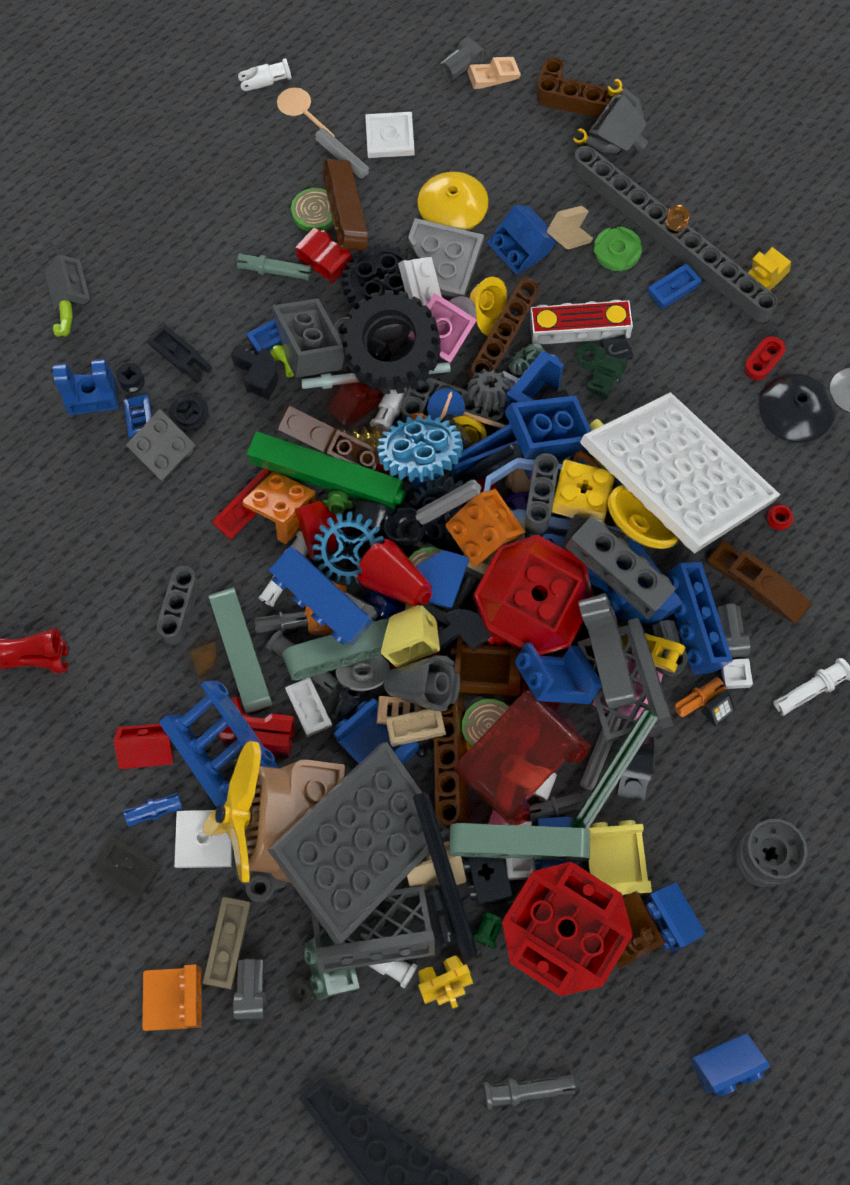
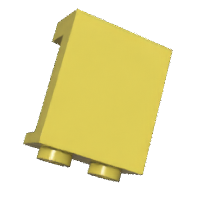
[588,820,652,898]

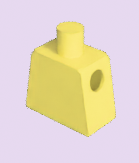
[381,603,440,667]

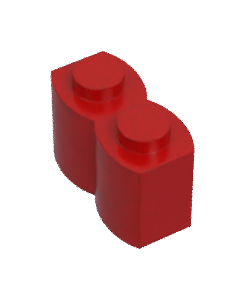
[295,228,351,283]

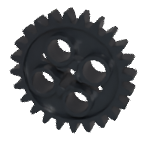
[341,244,414,310]
[410,476,471,556]

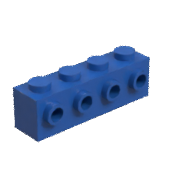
[269,546,374,645]
[665,562,733,675]

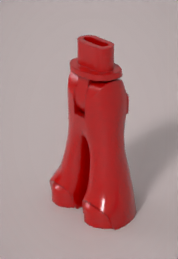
[0,628,68,673]

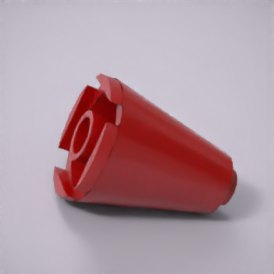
[357,539,432,606]

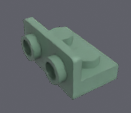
[304,934,360,1000]

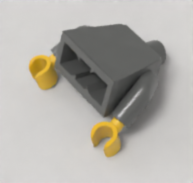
[573,79,648,154]

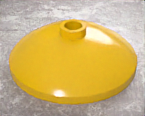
[418,172,488,231]
[608,485,679,549]

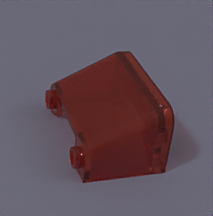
[455,691,591,825]

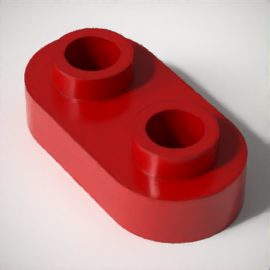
[744,337,786,380]

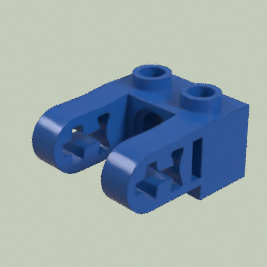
[53,359,119,415]

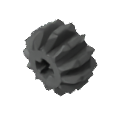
[468,368,510,412]

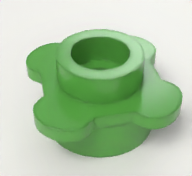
[322,491,353,514]

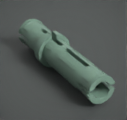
[237,253,311,281]

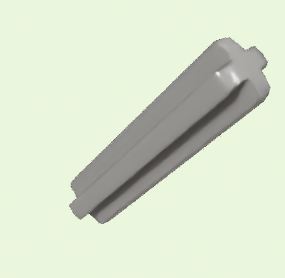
[315,128,369,179]
[415,480,481,524]
[580,715,622,790]

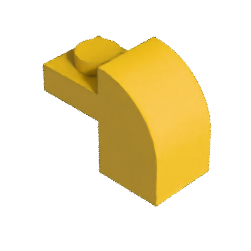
[748,247,791,290]

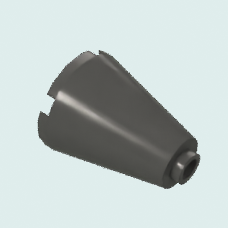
[384,655,460,711]

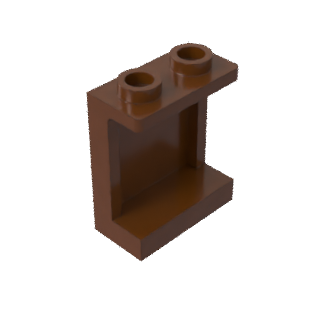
[451,636,521,695]

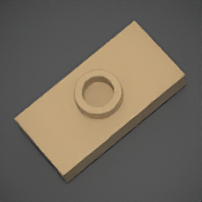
[386,709,446,747]

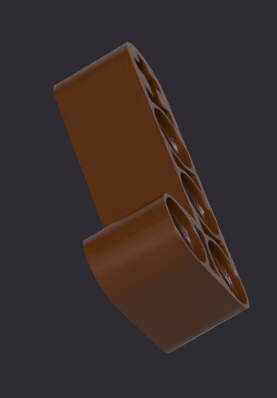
[536,57,616,118]

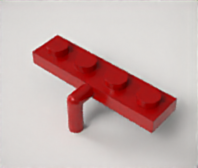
[211,469,292,541]

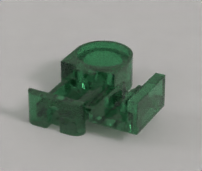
[577,343,628,399]

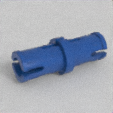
[123,792,183,827]

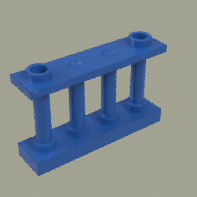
[159,681,279,807]

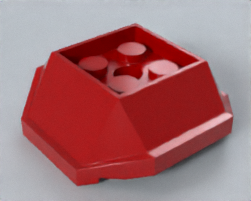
[473,535,593,656]
[502,862,633,996]

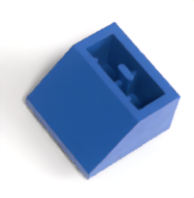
[487,205,558,275]
[644,883,706,954]
[690,1034,770,1097]

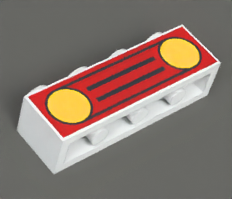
[529,300,633,345]

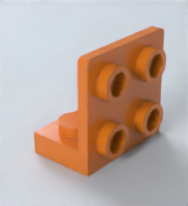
[243,471,316,544]
[446,489,525,567]
[143,965,202,1031]

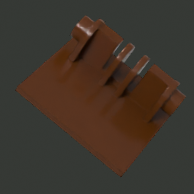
[617,890,666,968]

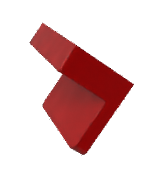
[114,723,174,769]

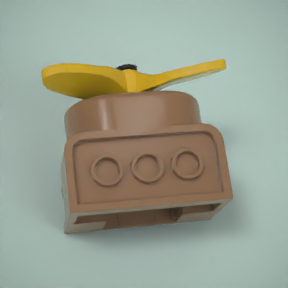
[203,741,345,883]

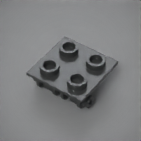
[126,409,196,481]

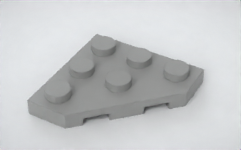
[408,218,484,298]

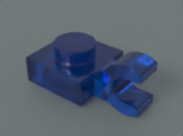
[362,591,405,618]

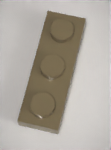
[203,897,252,990]

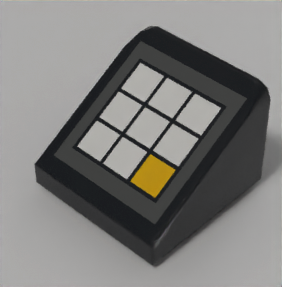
[702,690,735,727]

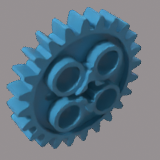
[377,415,463,482]

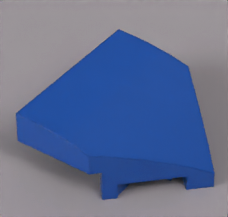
[416,550,469,610]

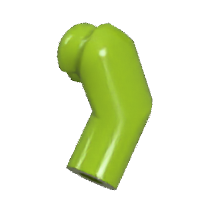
[53,300,73,337]
[269,345,294,377]

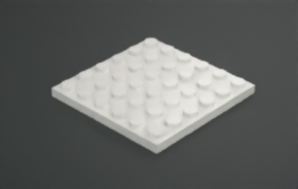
[580,392,780,554]

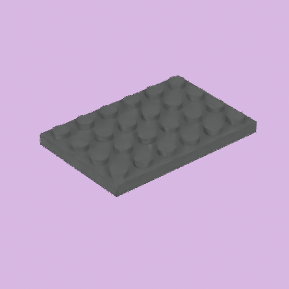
[267,742,449,944]

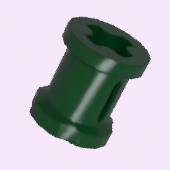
[472,911,503,949]

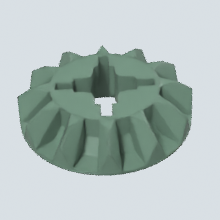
[508,344,546,375]

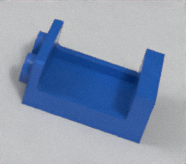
[505,351,564,419]
[515,643,602,704]
[333,698,419,764]

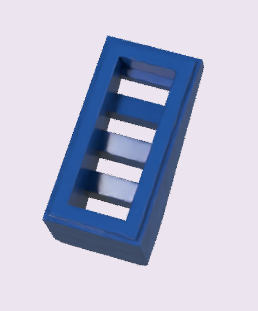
[123,394,153,440]

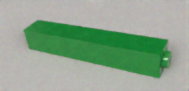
[247,431,406,511]

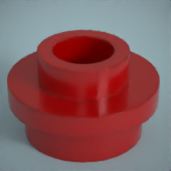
[766,505,793,531]

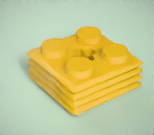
[551,460,615,522]

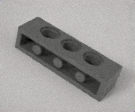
[565,516,676,619]

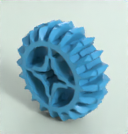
[313,512,384,584]

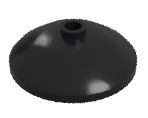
[759,374,836,443]

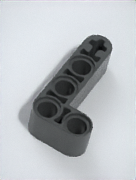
[401,377,504,432]
[579,593,637,710]

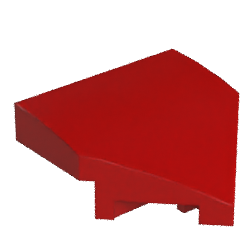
[295,501,338,559]

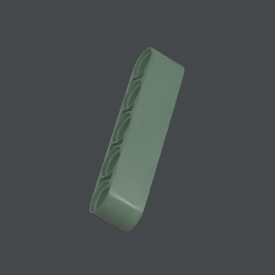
[209,587,273,714]
[282,617,390,680]
[449,823,590,861]

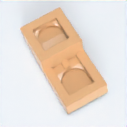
[467,57,521,89]

